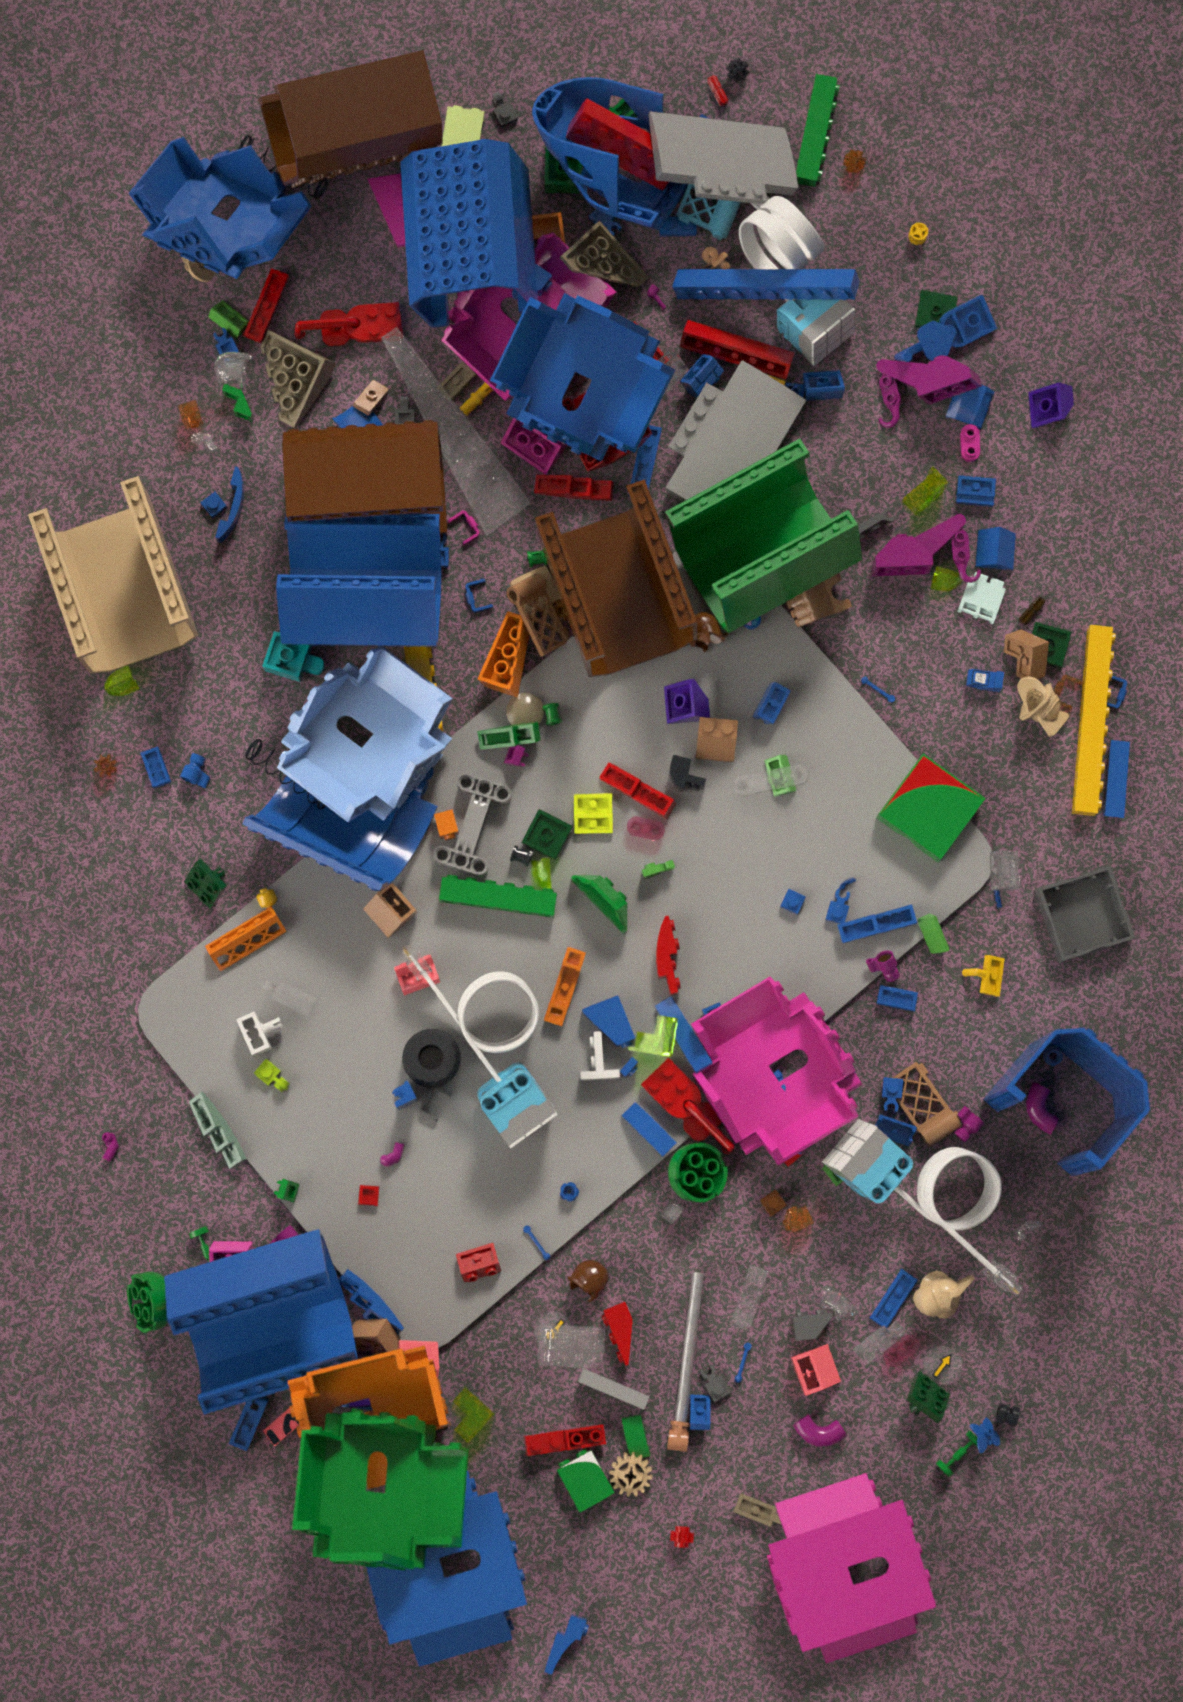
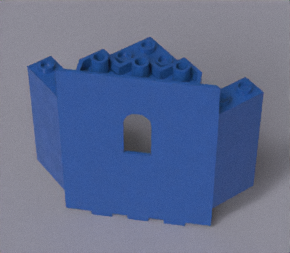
[128,137,312,279]
[490,293,675,462]
[366,1471,527,1667]

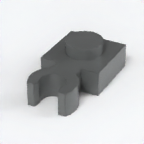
[700,1365,731,1402]

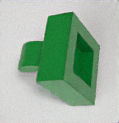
[274,1179,300,1203]

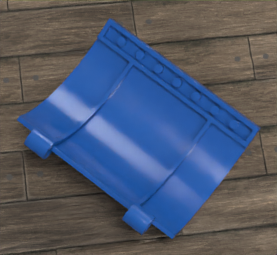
[243,775,438,891]

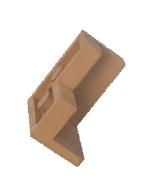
[1004,630,1049,679]
[352,1319,401,1355]

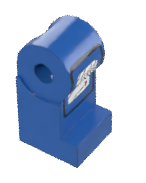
[966,669,1004,692]

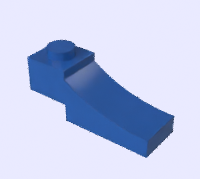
[544,1614,589,1675]

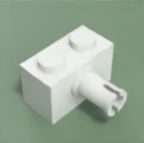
[236,1012,284,1057]

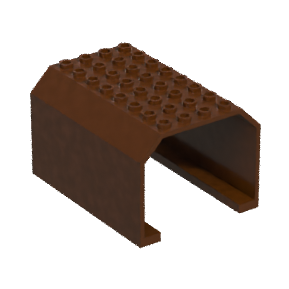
[258,50,443,188]
[282,420,448,537]
[535,479,697,677]

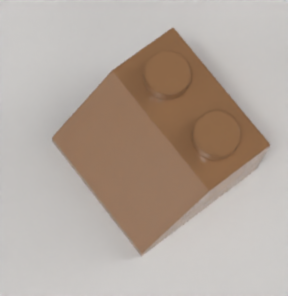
[696,717,738,762]

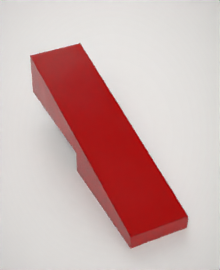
[599,762,676,820]

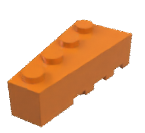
[477,611,529,698]

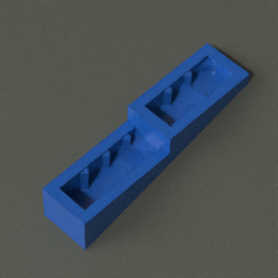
[1103,740,1130,818]
[837,904,917,943]

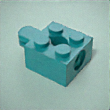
[262,631,325,682]

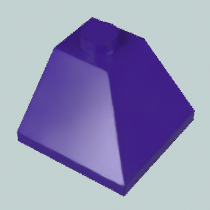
[1029,382,1074,428]
[664,678,710,724]

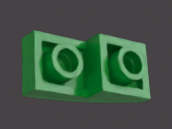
[622,1414,651,1458]

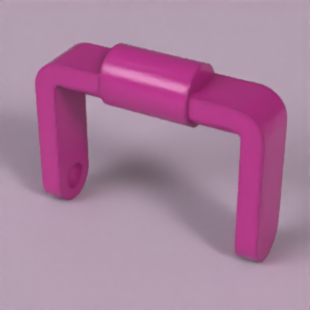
[447,510,480,546]

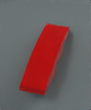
[534,475,614,501]

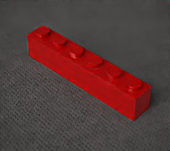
[679,320,795,379]

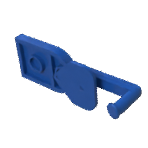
[894,294,997,362]

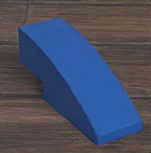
[621,1102,677,1157]

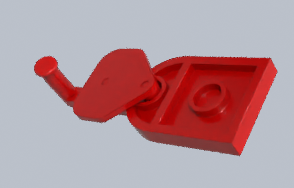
[295,302,403,346]
[641,1057,734,1154]

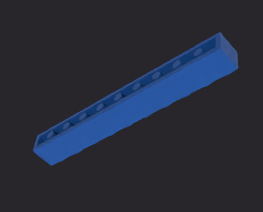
[673,269,860,300]

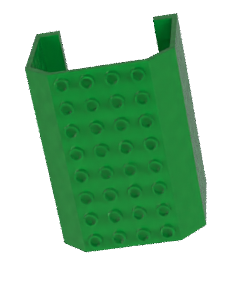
[665,439,862,633]

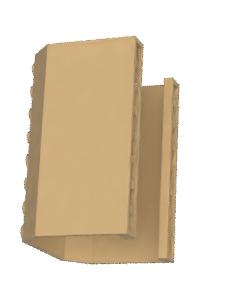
[28,476,198,673]

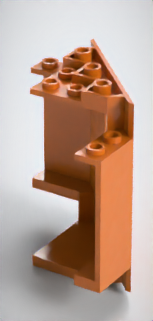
[287,1345,451,1490]

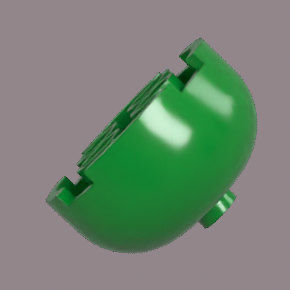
[668,1143,728,1202]
[127,1271,169,1333]

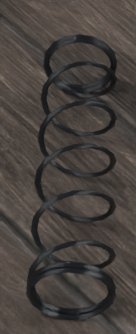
[238,135,328,200]
[245,739,326,810]

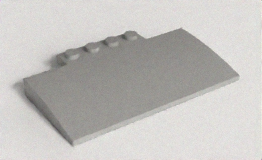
[648,111,798,204]
[665,360,806,501]

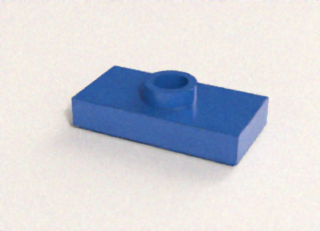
[140,746,172,789]
[876,985,918,1012]

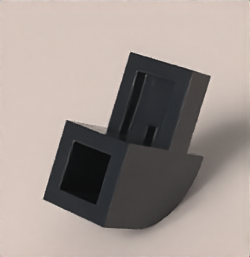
[669,755,706,792]

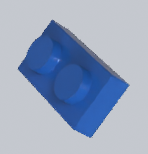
[659,216,697,237]

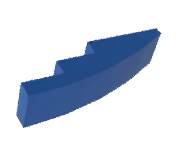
[655,996,713,1074]
[339,1269,404,1334]

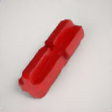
[707,75,728,106]

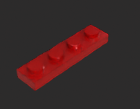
[244,268,289,343]

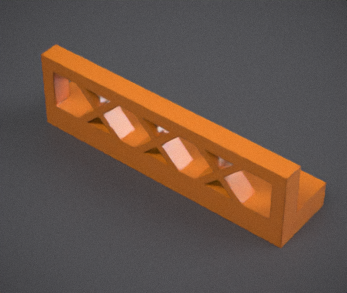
[205,906,287,972]

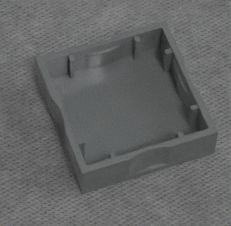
[1034,865,1135,964]

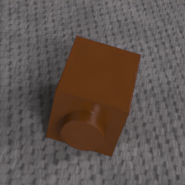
[758,1189,787,1217]

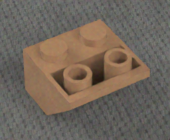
[363,883,417,938]

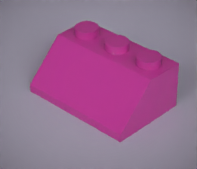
[501,418,567,475]

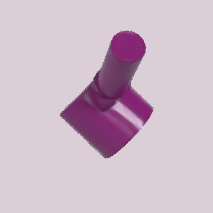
[647,284,666,310]

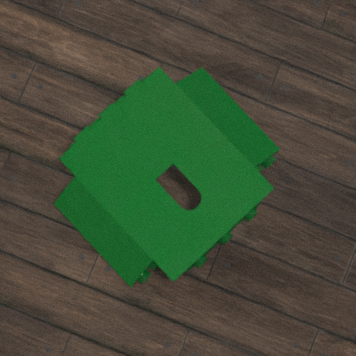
[292,1409,469,1571]

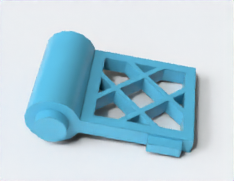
[676,184,740,240]

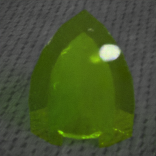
[930,566,962,592]
[104,665,140,696]
[531,858,552,889]

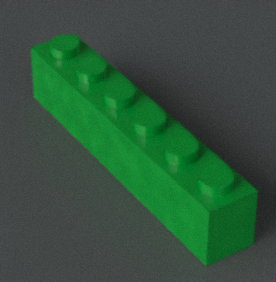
[796,74,840,187]
[439,875,557,918]

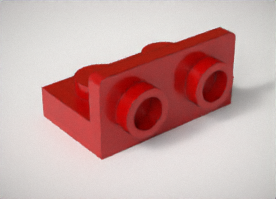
[456,1243,502,1283]

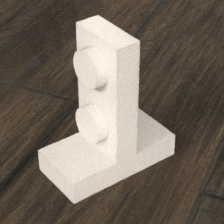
[580,1031,620,1081]

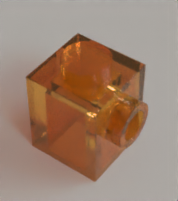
[178,400,204,429]
[782,1205,814,1233]

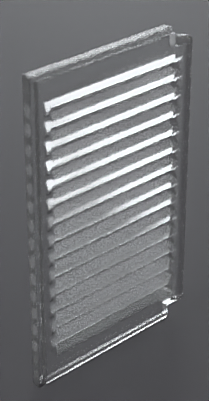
[537,1324,606,1369]

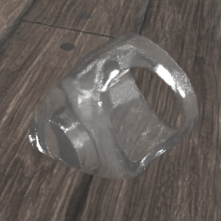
[214,352,253,389]

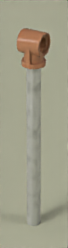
[667,1272,704,1452]

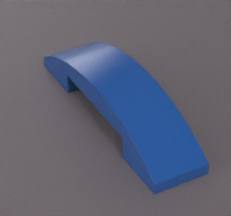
[215,467,244,543]

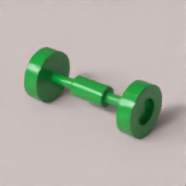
[189,1226,210,1263]
[935,1430,978,1478]

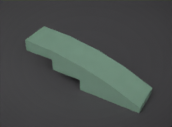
[189,1092,247,1169]

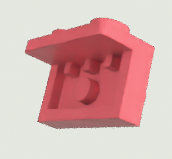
[394,955,440,995]

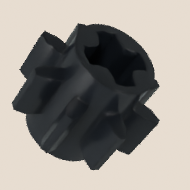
[726,58,750,83]

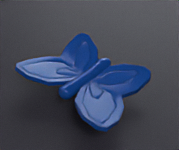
[970,1418,1000,1453]

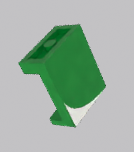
[557,1448,615,1513]

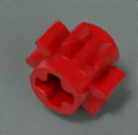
[670,1526,694,1548]

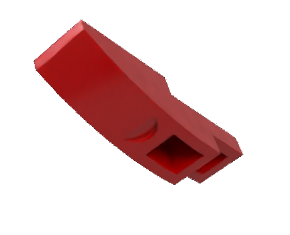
[656,915,681,996]
[523,1424,606,1456]

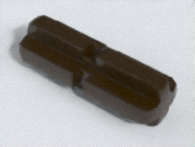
[1018,596,1045,625]

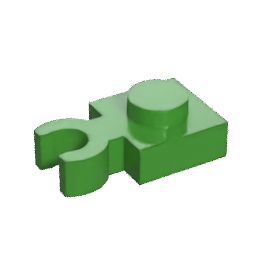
[641,860,675,880]

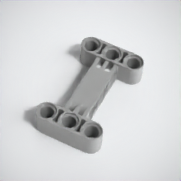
[434,774,512,877]

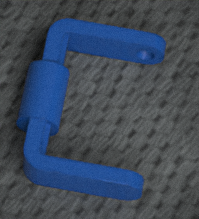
[465,579,493,613]
[1107,676,1127,709]

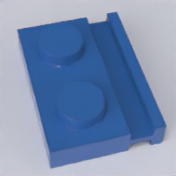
[956,475,996,507]

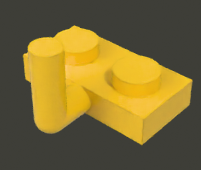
[962,955,1005,997]

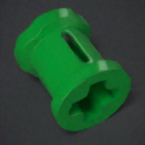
[527,549,548,568]
[542,703,563,726]

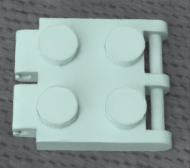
[957,572,1006,624]

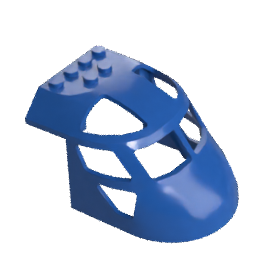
[532,77,689,231]

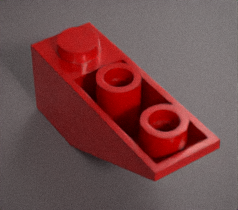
[601,1301,633,1366]

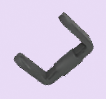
[419,1087,452,1122]

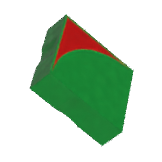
[876,753,986,863]

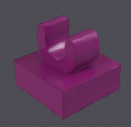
[504,745,529,767]

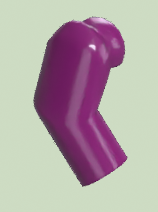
[102,1132,119,1162]
[380,1142,405,1167]

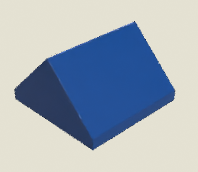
[803,370,845,401]
[975,527,1016,570]

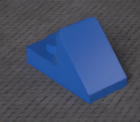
[689,1395,710,1430]

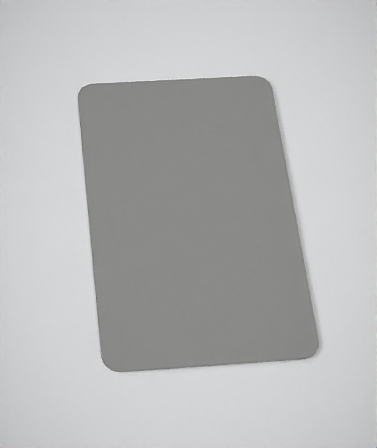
[138,552,993,1348]

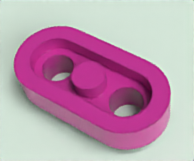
[960,424,980,462]

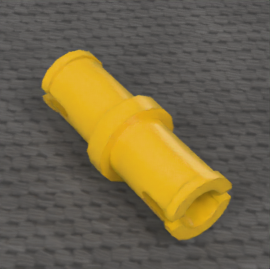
[459,382,494,416]

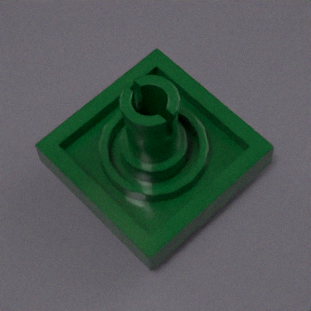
[184,858,227,909]
[906,1371,950,1424]

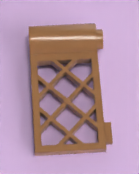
[506,573,570,656]
[893,1062,961,1148]

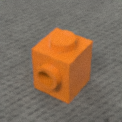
[434,809,459,841]

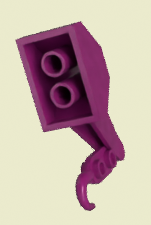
[876,355,982,428]
[872,514,981,583]

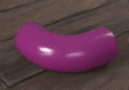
[1026,1082,1059,1135]
[792,1414,847,1447]

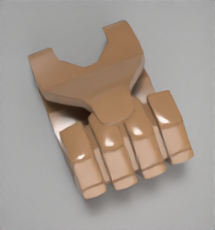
[787,573,852,627]

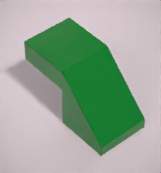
[222,384,254,422]

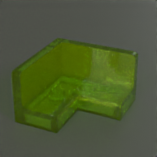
[902,466,948,516]
[628,1015,678,1057]
[452,1386,495,1444]

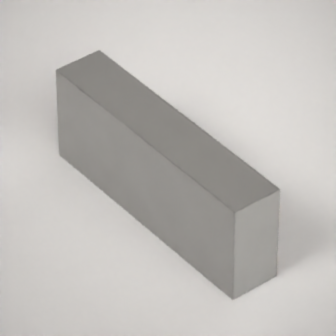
[578,1368,649,1409]

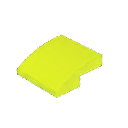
[574,793,613,834]

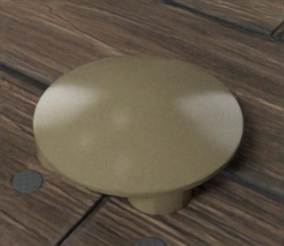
[506,693,544,725]

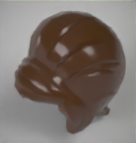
[690,612,728,653]
[567,1260,609,1302]

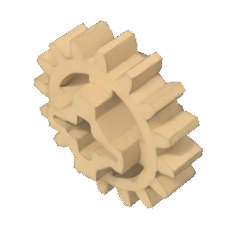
[609,1452,652,1497]

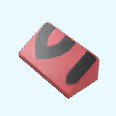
[263,1408,299,1446]

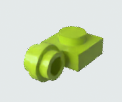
[254,1059,290,1093]

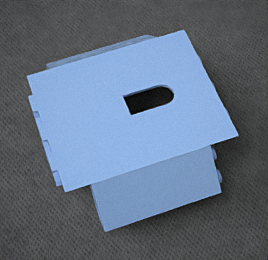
[277,646,453,822]

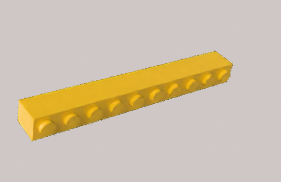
[1072,625,1115,816]

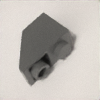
[792,1309,833,1341]

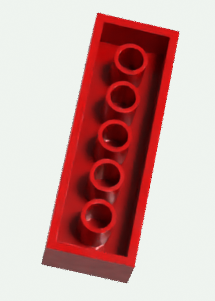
[566,98,669,191]

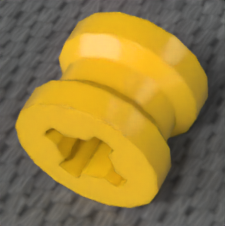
[908,223,928,245]

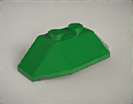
[571,875,628,935]

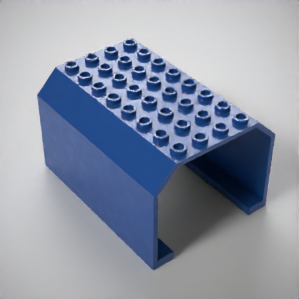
[400,139,538,328]
[276,513,441,647]
[983,1028,1150,1176]
[164,1229,358,1415]

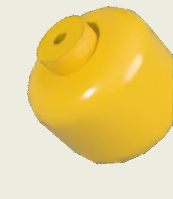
[256,887,277,908]

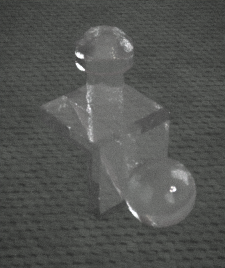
[819,1285,860,1322]

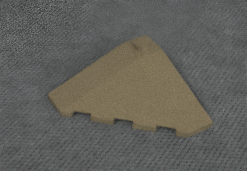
[559,221,649,288]
[260,330,336,428]

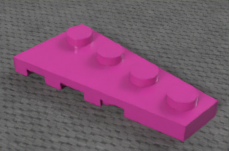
[368,174,406,248]

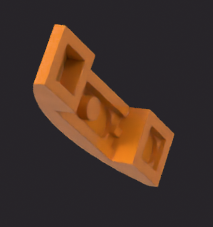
[544,947,586,1026]

